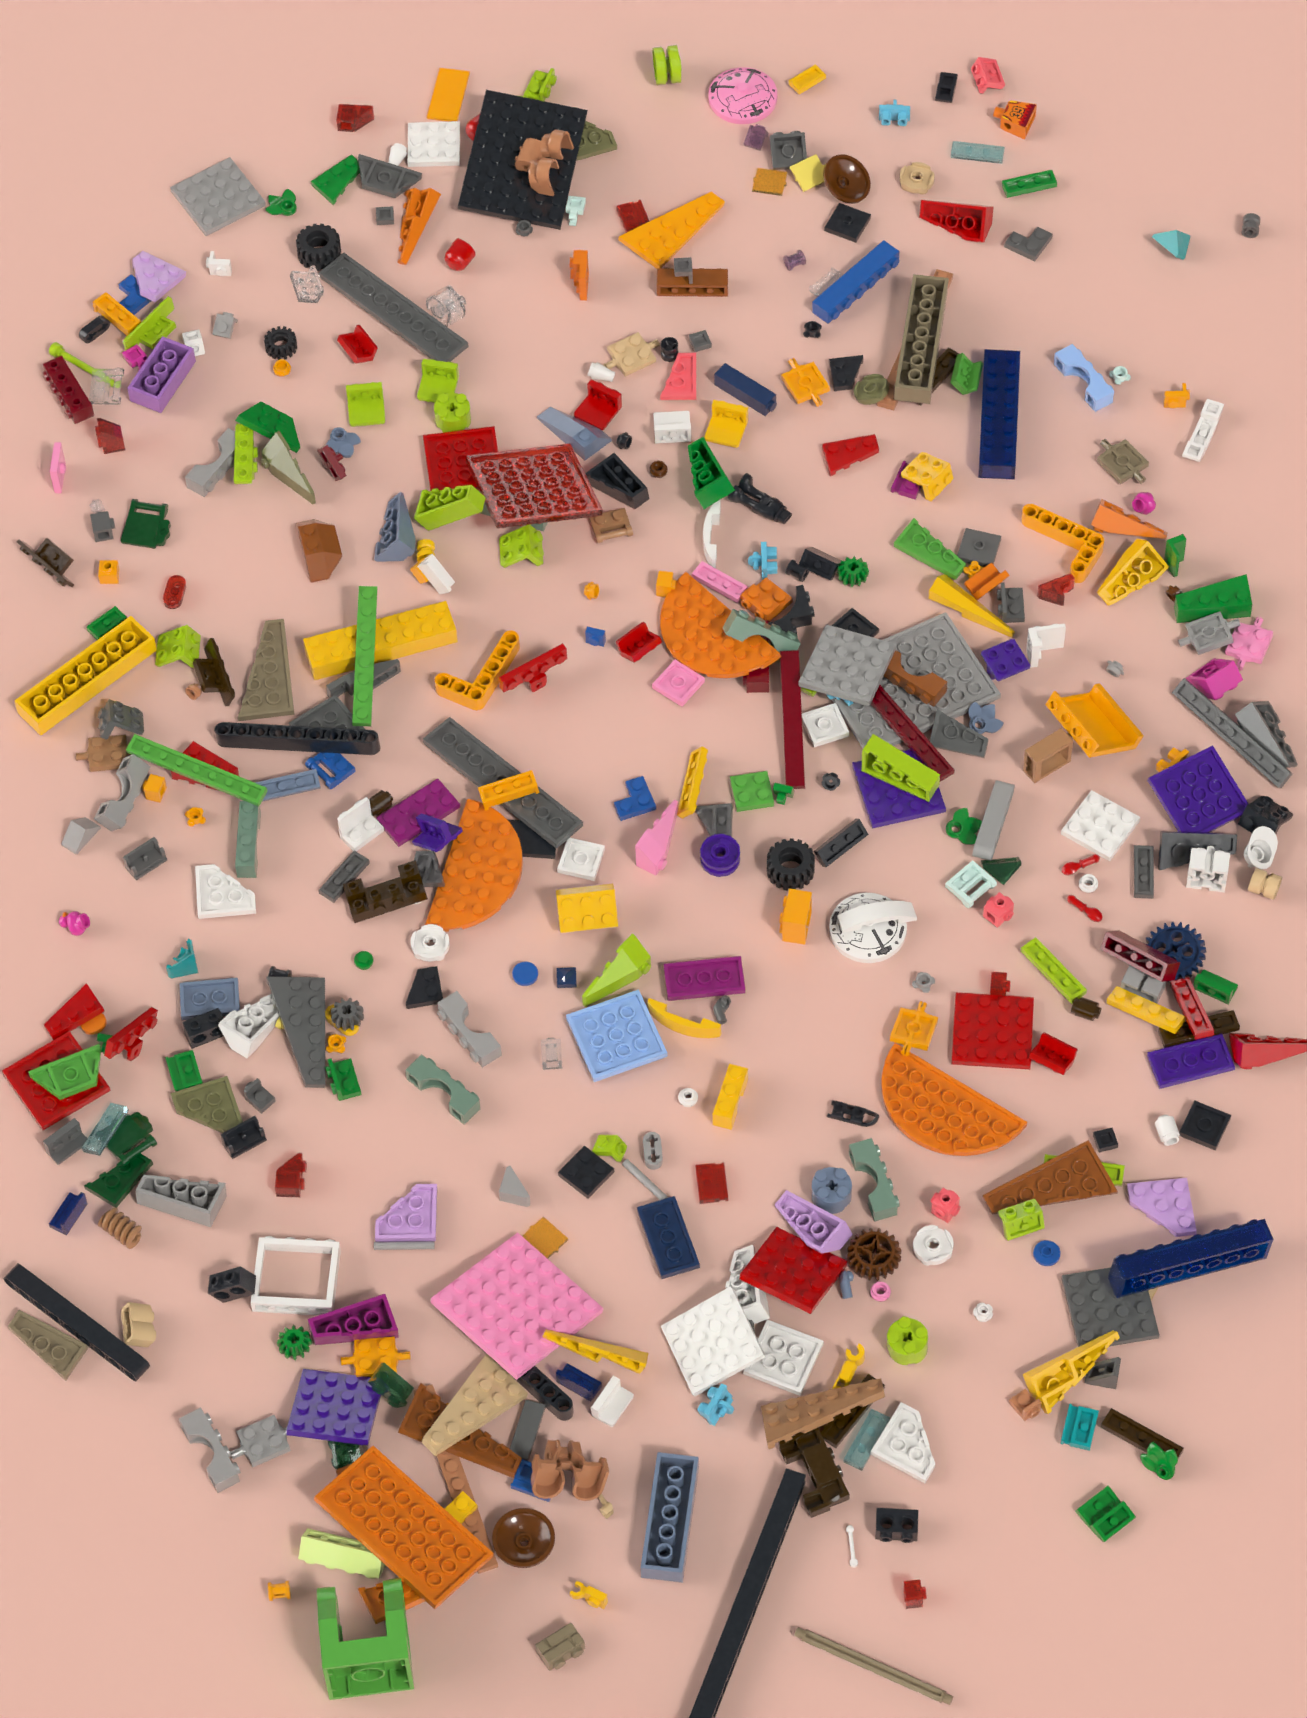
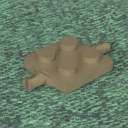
[1097,439,1149,484]

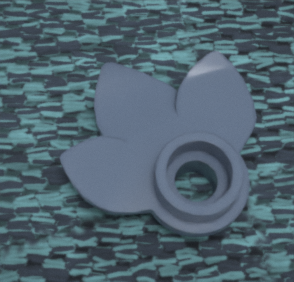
[326,427,361,458]
[968,702,1004,734]

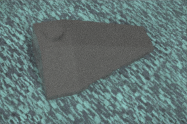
[1235,701,1298,768]

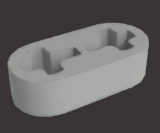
[643,1132,663,1170]

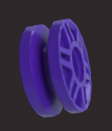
[700,834,740,877]

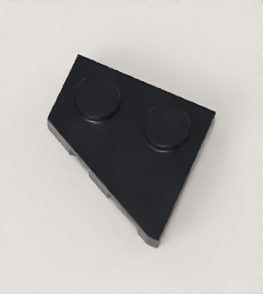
[829,355,863,391]
[406,966,443,1009]

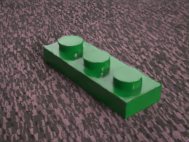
[1002,170,1057,198]

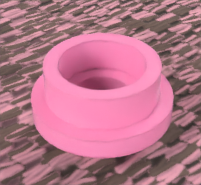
[870,1282,891,1302]

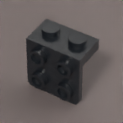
[1238,796,1293,835]

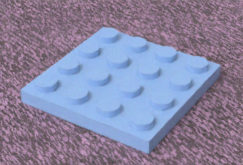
[566,990,668,1082]

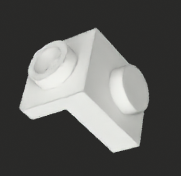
[206,251,232,276]

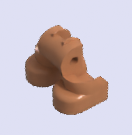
[515,130,574,196]
[531,1440,609,1501]

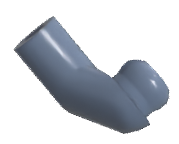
[839,1271,854,1299]

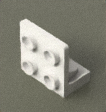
[653,411,691,444]
[1026,624,1066,668]
[337,797,384,852]

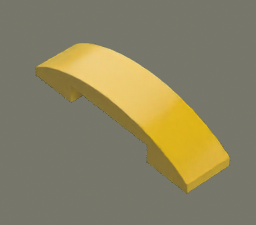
[648,998,721,1038]

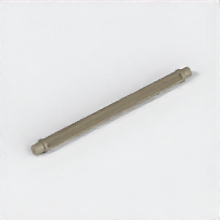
[794,1627,954,1705]

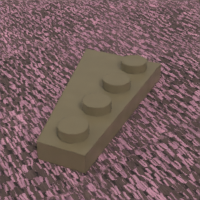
[8,1310,88,1381]

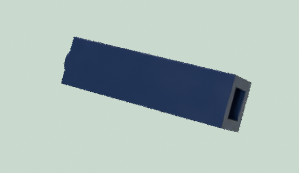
[714,363,777,416]

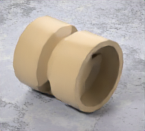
[1248,868,1282,900]

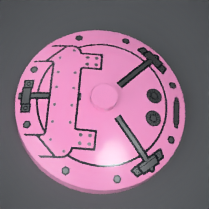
[709,67,777,124]

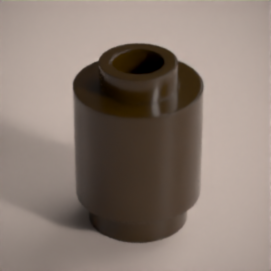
[369,790,393,816]
[1071,997,1102,1021]

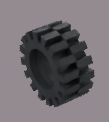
[264,326,297,360]

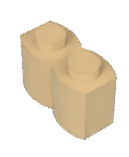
[121,1302,156,1348]

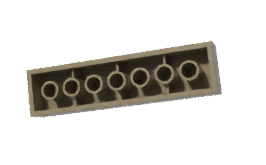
[894,274,949,404]

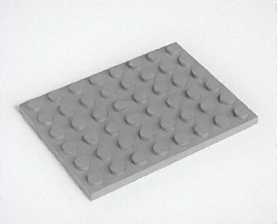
[831,612,1001,748]

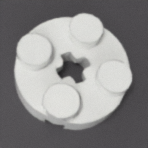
[411,924,450,962]
[913,1225,954,1266]

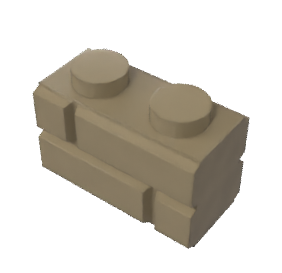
[535,1623,585,1671]

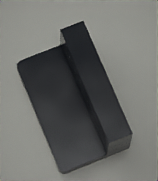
[799,547,842,581]

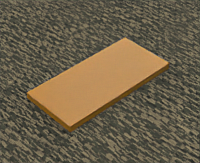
[427,68,470,122]

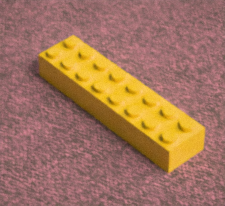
[303,601,458,681]
[15,616,157,736]

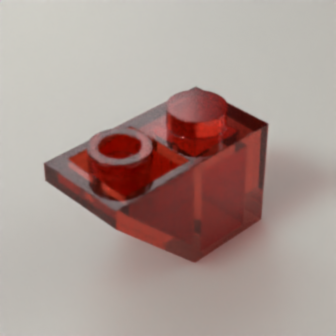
[336,104,374,132]
[95,418,125,454]
[275,1153,307,1198]

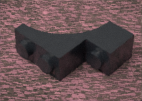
[768,585,815,635]

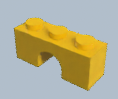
[712,1064,748,1130]

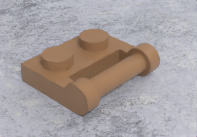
[589,508,633,544]

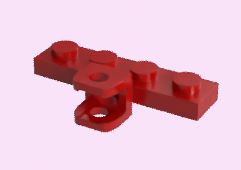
[499,643,567,693]
[104,1007,158,1061]

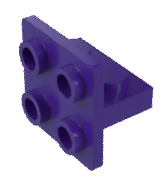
[981,639,1031,681]
[412,813,463,852]

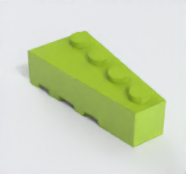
[414,485,486,531]
[862,734,940,802]

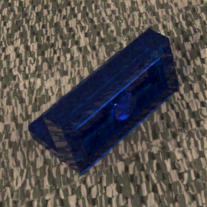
[49,1192,88,1236]
[556,1363,602,1402]

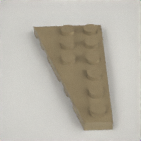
[238,619,295,721]

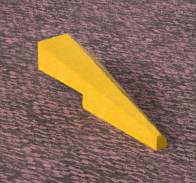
[929,574,1015,638]
[542,1329,648,1374]
[1023,1330,1120,1414]

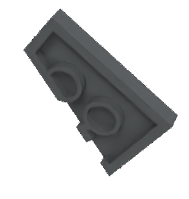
[930,709,989,758]

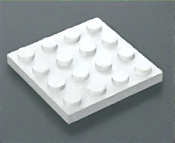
[661,1286,766,1397]

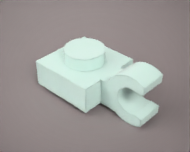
[566,196,586,226]

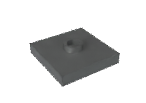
[957,528,1001,567]

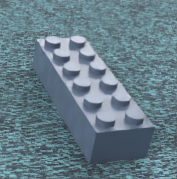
[641,1452,699,1583]

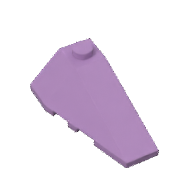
[775,1190,853,1253]

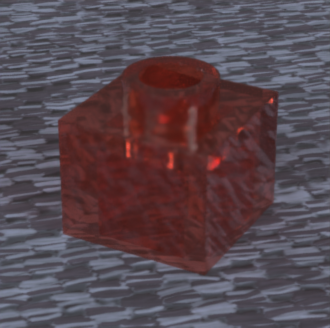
[990,972,1010,996]
[903,1579,927,1609]

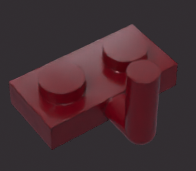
[317,445,347,481]

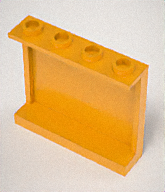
[1045,683,1144,758]

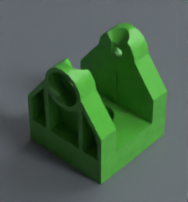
[317,1578,414,1700]

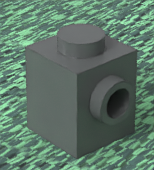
[90,511,115,542]

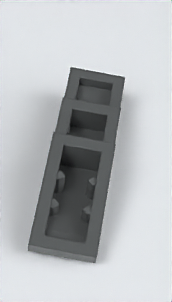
[326,659,401,698]

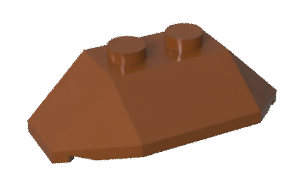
[296,519,342,583]

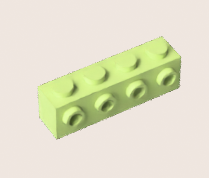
[298,1528,385,1578]

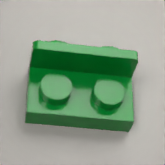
[325,1058,362,1101]

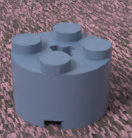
[812,1167,852,1214]

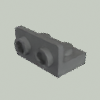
[997,582,1025,623]
[43,1118,89,1165]

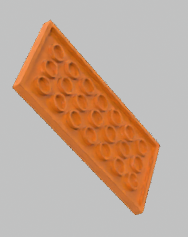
[314,1446,494,1609]

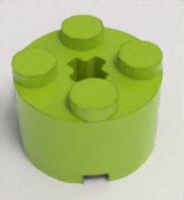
[434,393,471,432]
[887,1316,928,1365]

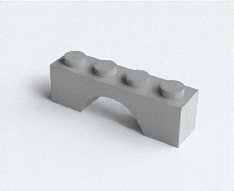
[185,428,235,497]
[94,754,150,831]
[437,991,502,1068]
[179,1407,241,1493]

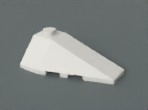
[218,994,279,1058]
[725,1245,770,1324]

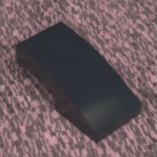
[935,72,958,103]

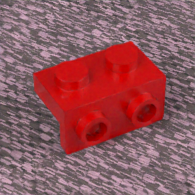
[337,325,378,364]
[616,622,662,663]
[1029,1032,1078,1075]

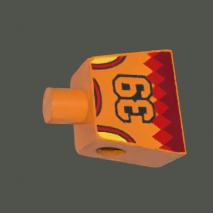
[993,100,1037,139]

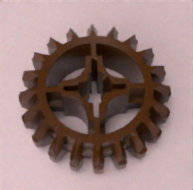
[847,1228,902,1281]

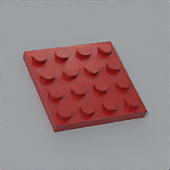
[423,426,503,491]
[951,992,1034,1070]
[2,1031,111,1131]
[739,1227,848,1314]

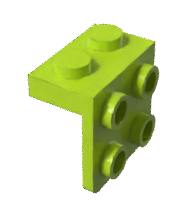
[417,359,459,403]
[346,382,385,427]
[499,524,544,568]
[155,625,201,668]

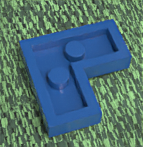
[118,274,152,315]
[614,776,656,821]

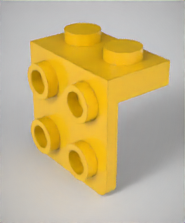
[704,400,748,448]
[901,452,954,501]

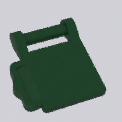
[121,499,171,549]
[97,1112,157,1167]

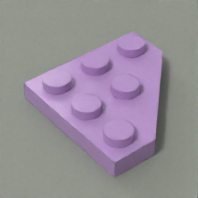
[132,251,186,302]
[1127,1178,1197,1237]
[375,1184,437,1242]

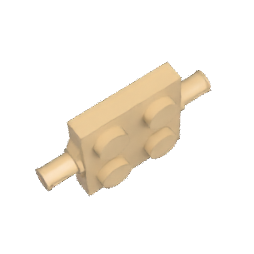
[604,332,660,377]

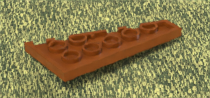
[982,1140,1118,1214]
[398,1383,522,1478]

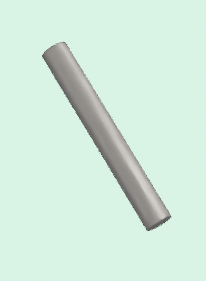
[622,1159,669,1200]
[374,1241,435,1250]

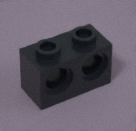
[182,1008,224,1049]
[208,1266,256,1303]
[875,1508,919,1543]

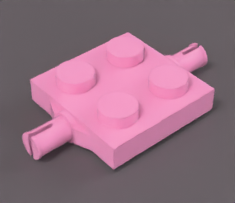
[1225,617,1273,671]

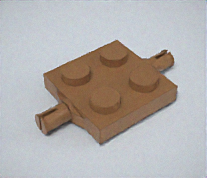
[76,734,131,772]

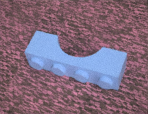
[1054,344,1114,412]

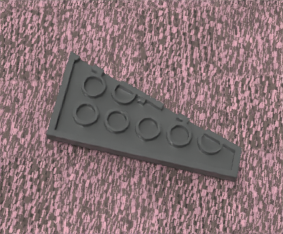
[266,976,325,1088]

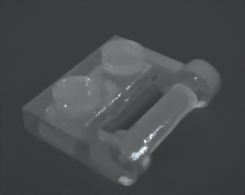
[89,367,125,405]

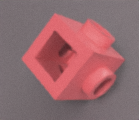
[983,892,1014,928]
[930,1188,961,1223]

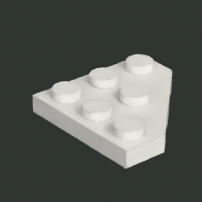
[195,864,256,919]
[871,1402,935,1483]

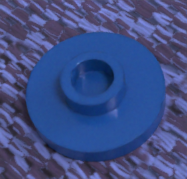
[512,962,538,986]
[1033,1240,1060,1266]

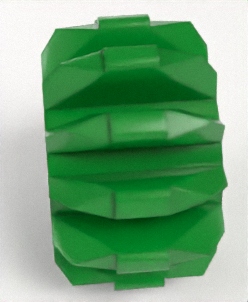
[837,556,869,587]
[277,1324,312,1360]

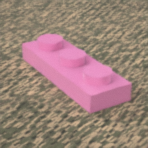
[692,561,748,603]

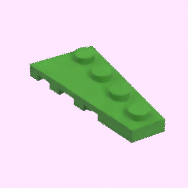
[894,518,966,580]

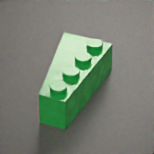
[688,437,735,509]
[1174,574,1253,623]

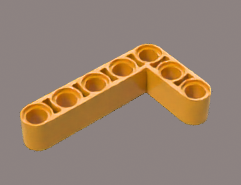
[1021,504,1104,583]
[435,630,520,711]

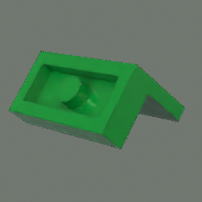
[1164,534,1187,577]
[1193,970,1238,1005]

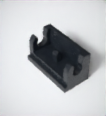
[220,1116,267,1159]

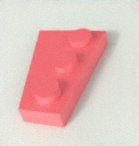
[660,353,696,400]

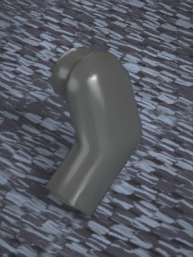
[713,996,731,1025]

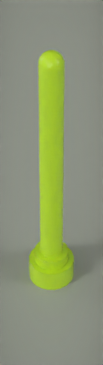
[49,342,121,390]

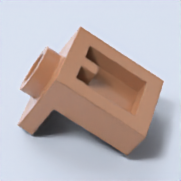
[1009,1388,1041,1421]

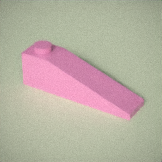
[635,800,678,875]

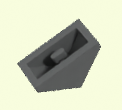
[1085,1357,1121,1389]

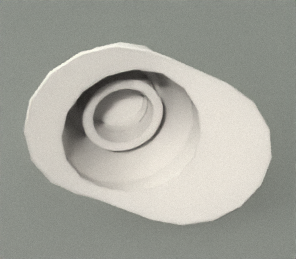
[1244,826,1278,869]

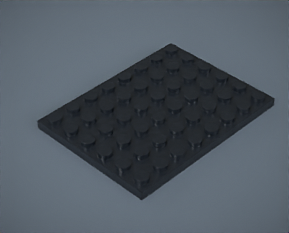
[458,90,588,230]

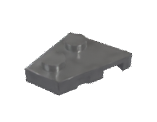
[696,803,733,837]
[414,851,445,887]

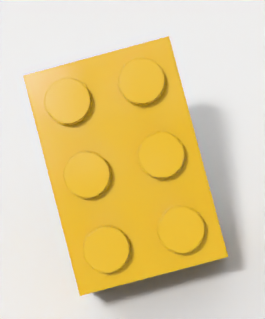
[556,883,618,933]

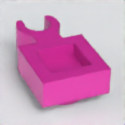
[122,344,147,370]

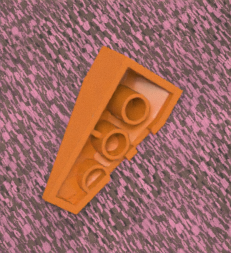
[1091,499,1168,539]

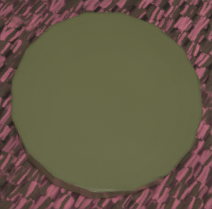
[854,374,889,405]

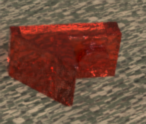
[1037,573,1075,606]

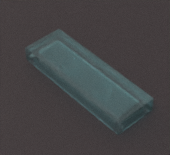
[951,141,1005,164]
[82,1103,129,1156]
[844,1409,890,1471]

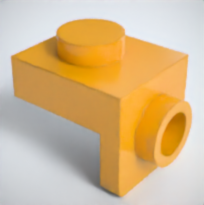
[1164,383,1190,408]

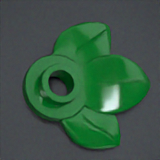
[266,189,297,216]
[946,808,982,845]
[1140,1442,1178,1480]

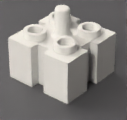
[1186,846,1230,893]

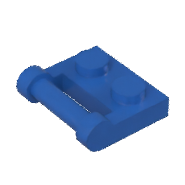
[305,752,356,789]

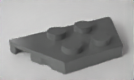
[358,154,422,198]

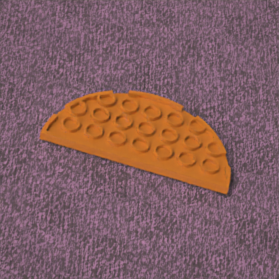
[660,572,781,678]
[425,799,523,932]
[881,1043,1027,1156]

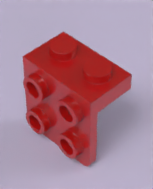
[574,379,622,430]

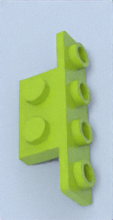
[123,296,176,351]
[234,424,258,484]

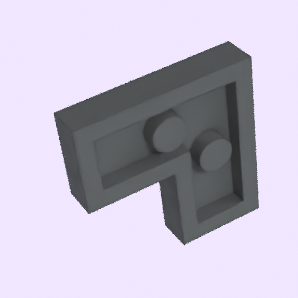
[1004,227,1053,262]

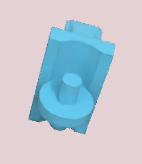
[879,99,910,126]
[748,542,777,579]
[697,1384,734,1426]

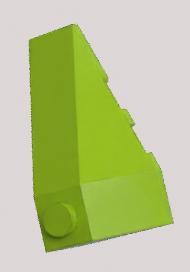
[582,934,651,1007]

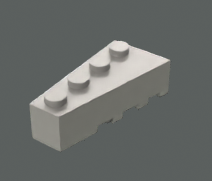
[136,1175,227,1227]

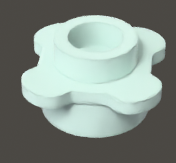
[1109,366,1131,385]

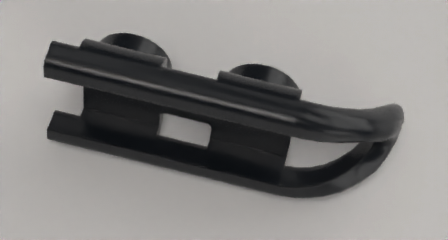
[827,1100,880,1127]

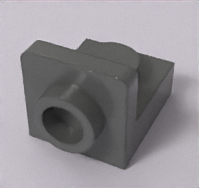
[244,1078,276,1114]

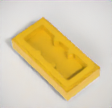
[789,64,826,94]

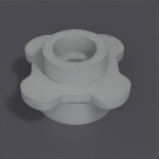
[1106,660,1124,677]
[912,972,935,993]

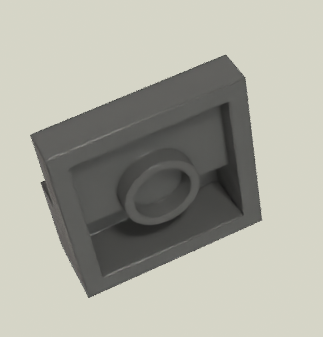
[770,131,807,170]

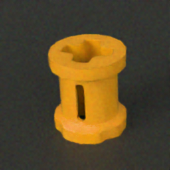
[268,1580,291,1601]

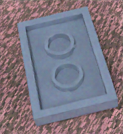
[180,978,240,1020]

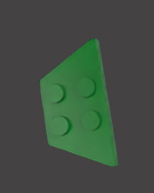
[235,402,300,453]

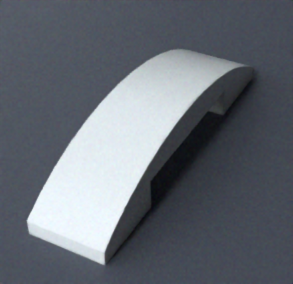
[1182,399,1224,462]
[703,500,721,568]
[837,901,917,933]

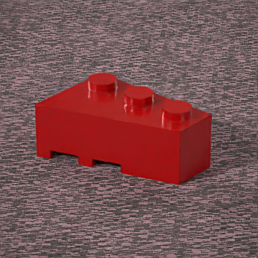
[170,741,240,791]

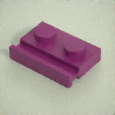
[891,461,922,500]

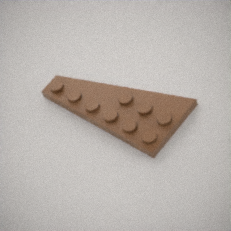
[761,1378,885,1449]

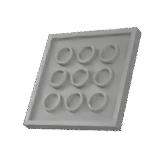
[170,157,266,236]
[799,624,896,706]

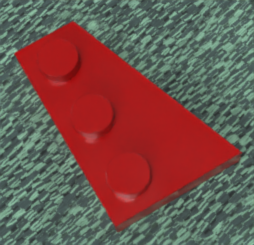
[822,434,879,477]
[44,983,105,1040]

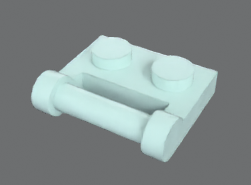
[945,860,997,908]

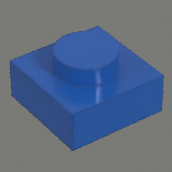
[585,626,606,647]

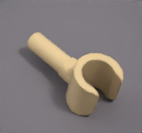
[598,1494,614,1519]

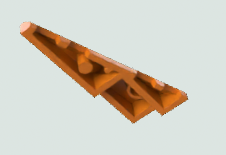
[398,188,441,265]

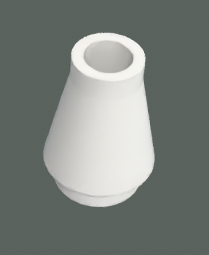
[388,143,407,166]
[588,362,615,382]

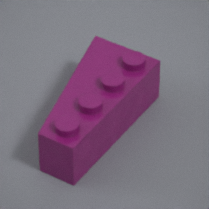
[308,1294,399,1345]

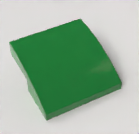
[1075,1485,1136,1542]

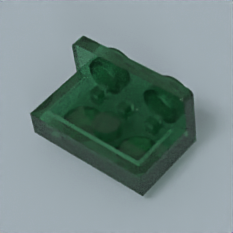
[368,1362,414,1408]
[328,1441,364,1470]

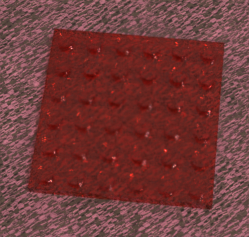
[466,444,603,528]

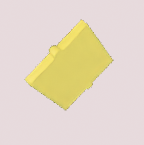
[790,154,825,192]

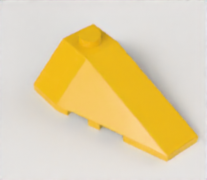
[1097,539,1169,606]

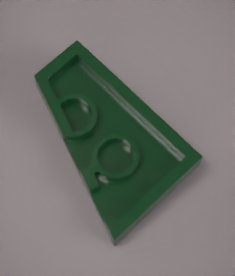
[84,1154,153,1208]

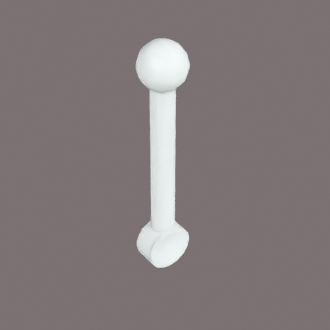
[846,1525,858,1568]

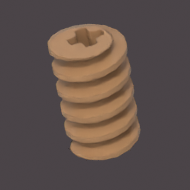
[98,1207,142,1249]

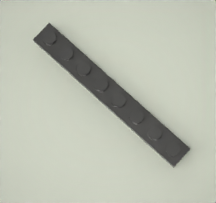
[1172,678,1293,788]

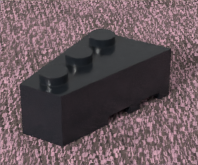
[585,453,650,509]

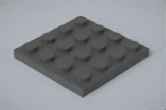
[1061,1262,1160,1347]

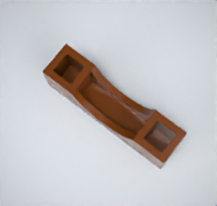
[884,650,947,707]

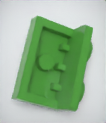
[950,353,984,395]

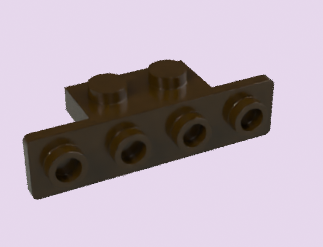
[17,538,74,587]
[192,638,235,706]

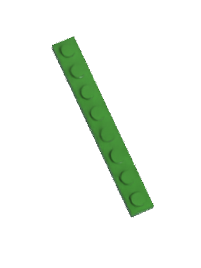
[352,586,378,727]
[126,734,268,806]

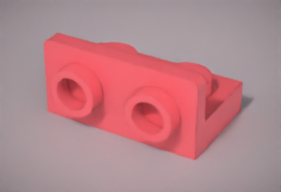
[971,57,1005,94]

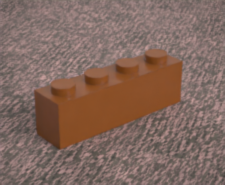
[657,268,728,297]

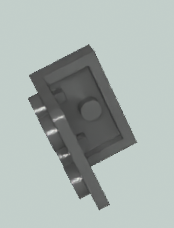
[98,699,144,740]

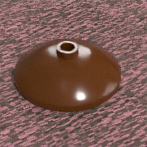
[823,154,871,204]
[492,1508,555,1568]

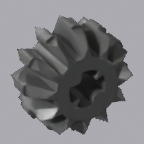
[331,998,364,1031]

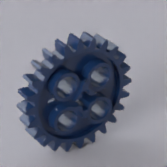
[1146,922,1207,982]

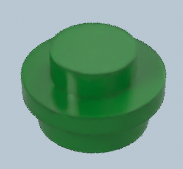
[354,951,374,970]

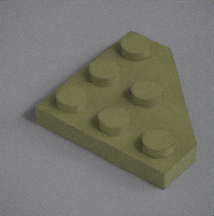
[577,121,617,161]
[171,1076,243,1133]

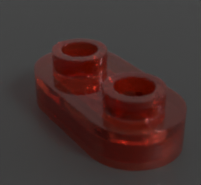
[163,575,186,609]

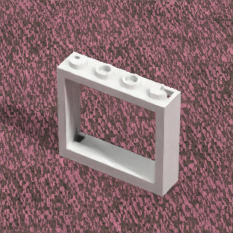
[251,1236,341,1315]

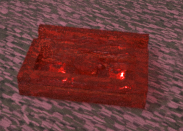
[617,199,649,233]
[695,1162,728,1204]

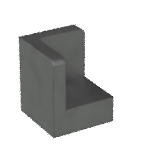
[674,257,693,284]

